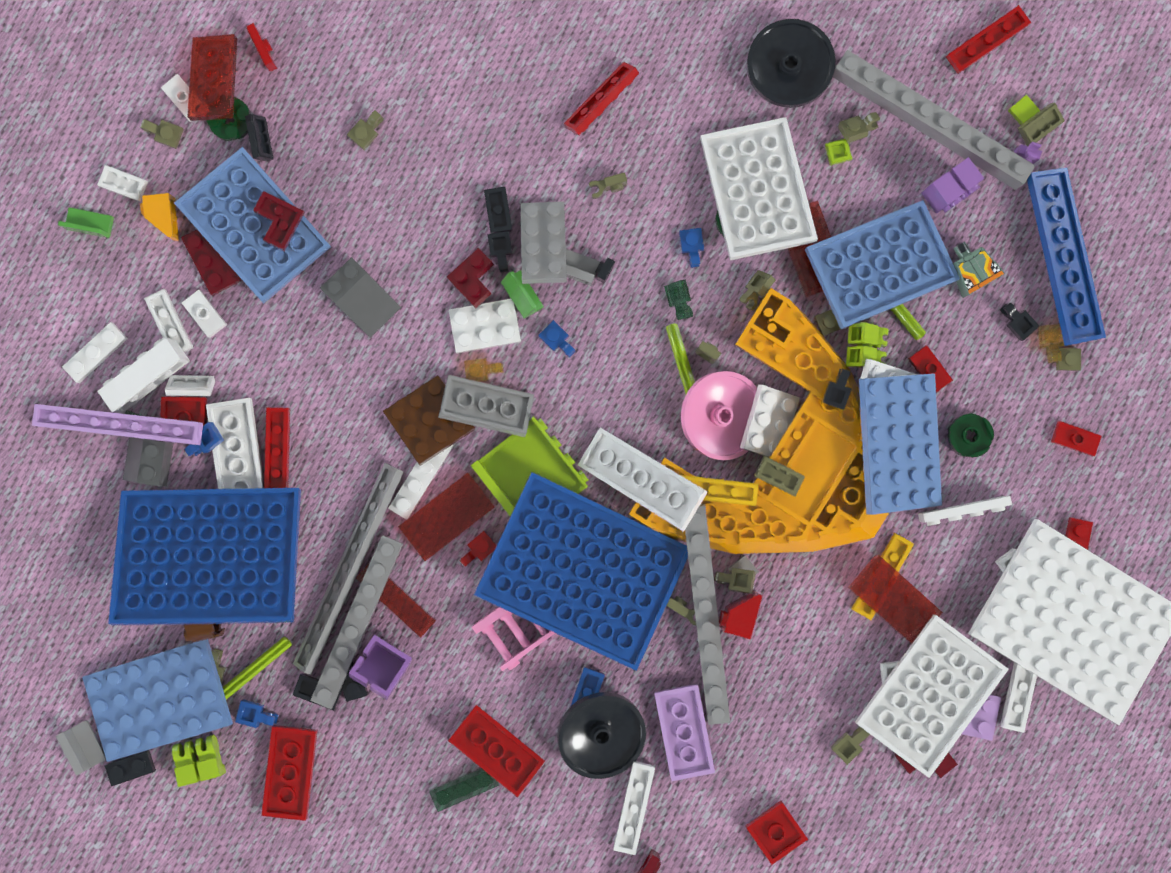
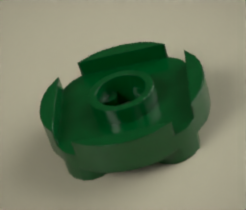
[206,96,251,141]
[948,413,994,458]

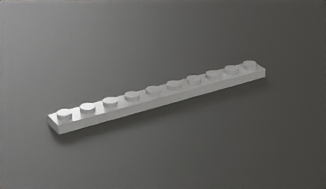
[293,463,403,674]
[685,504,730,725]

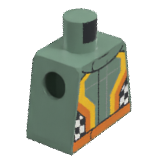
[953,241,1005,298]

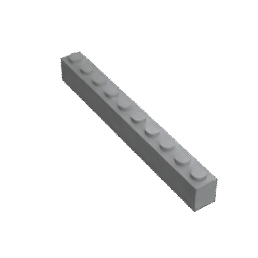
[833,50,1035,190]

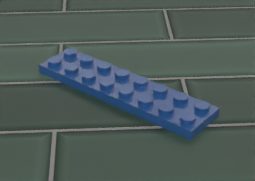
[1027,167,1106,346]

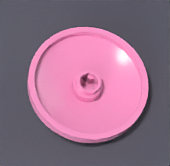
[681,371,757,460]

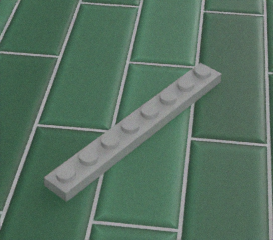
[310,535,403,709]

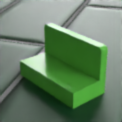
[58,207,114,238]
[501,270,544,319]

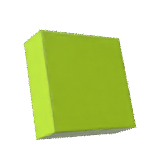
[1008,94,1040,125]
[825,138,852,166]

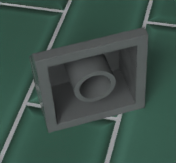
[123,437,174,486]

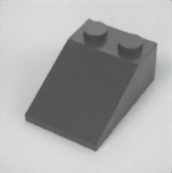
[320,257,401,338]

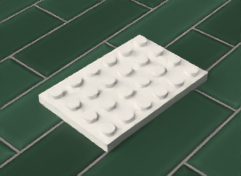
[700,117,818,260]
[855,615,1009,778]

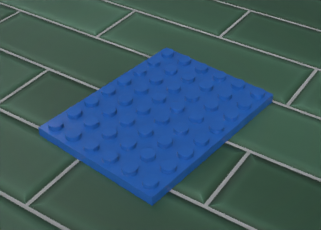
[474,472,688,671]
[108,488,301,625]

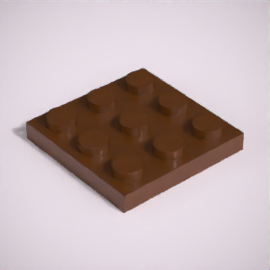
[383,375,475,466]

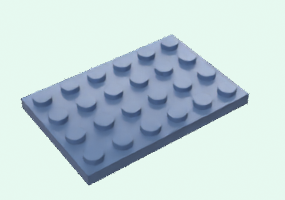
[174,147,331,304]
[805,200,960,330]
[859,374,942,515]
[82,639,233,762]

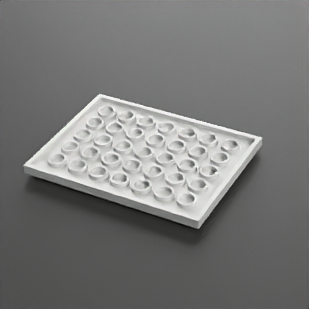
[968,519,1171,725]

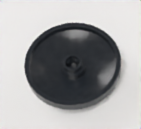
[747,19,836,108]
[557,692,646,779]

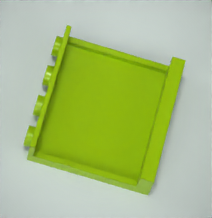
[471,416,589,516]

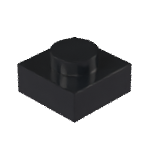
[595,257,615,284]

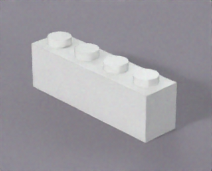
[98,338,190,413]

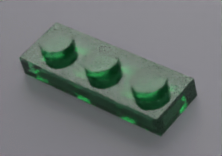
[429,768,499,812]

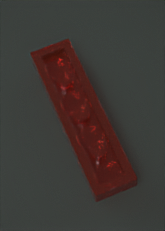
[356,563,437,638]

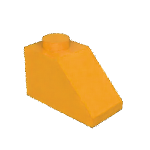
[140,193,179,241]

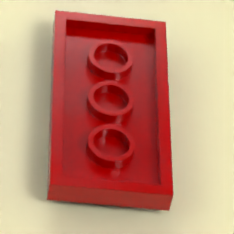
[448,705,545,798]
[261,725,318,821]

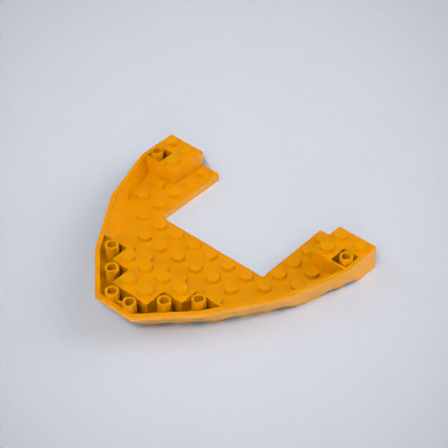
[628,288,889,554]

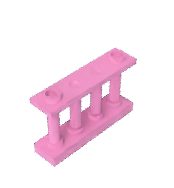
[472,607,555,671]

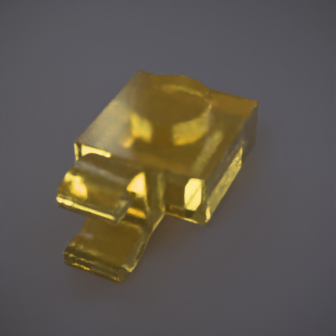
[1038,324,1065,363]
[464,358,504,382]

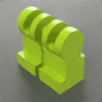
[846,323,889,368]
[172,735,226,787]

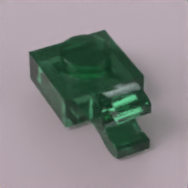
[664,279,693,320]

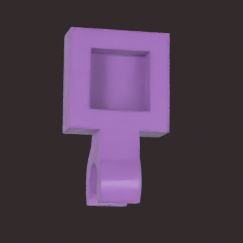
[1014,142,1042,164]

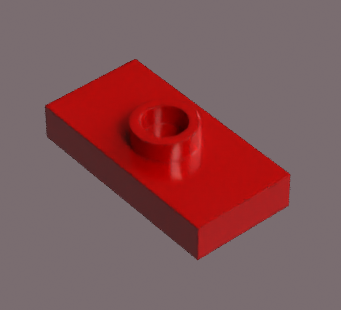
[246,23,277,71]
[908,345,953,393]
[1051,421,1102,457]

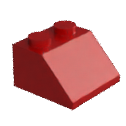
[718,591,763,640]

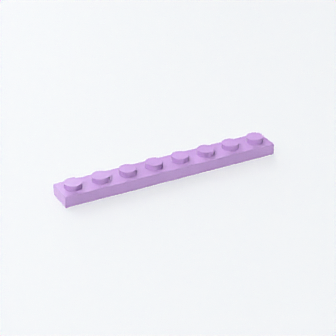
[32,404,203,445]

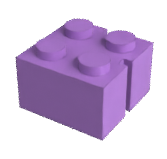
[922,157,984,214]
[349,635,412,700]

